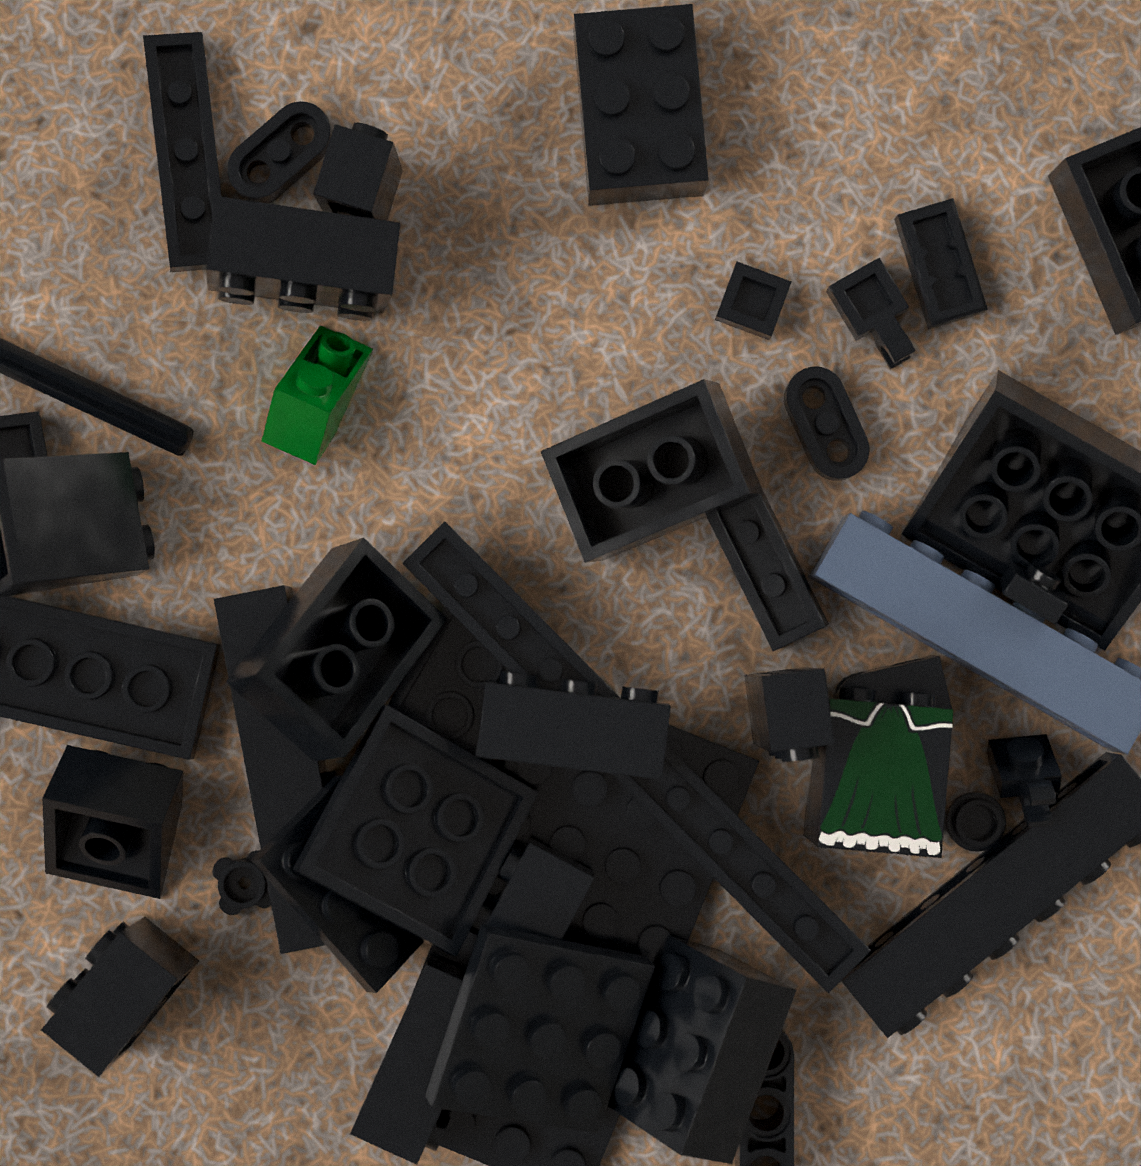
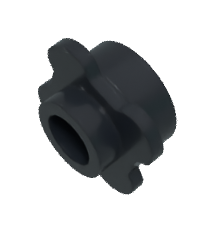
[212,850,271,915]

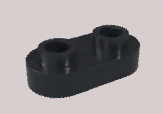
[227,101,332,203]
[784,366,870,481]

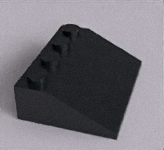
[902,370,1141,651]

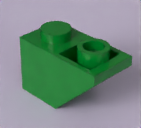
[261,325,373,465]

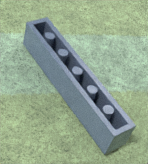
[808,511,1141,755]

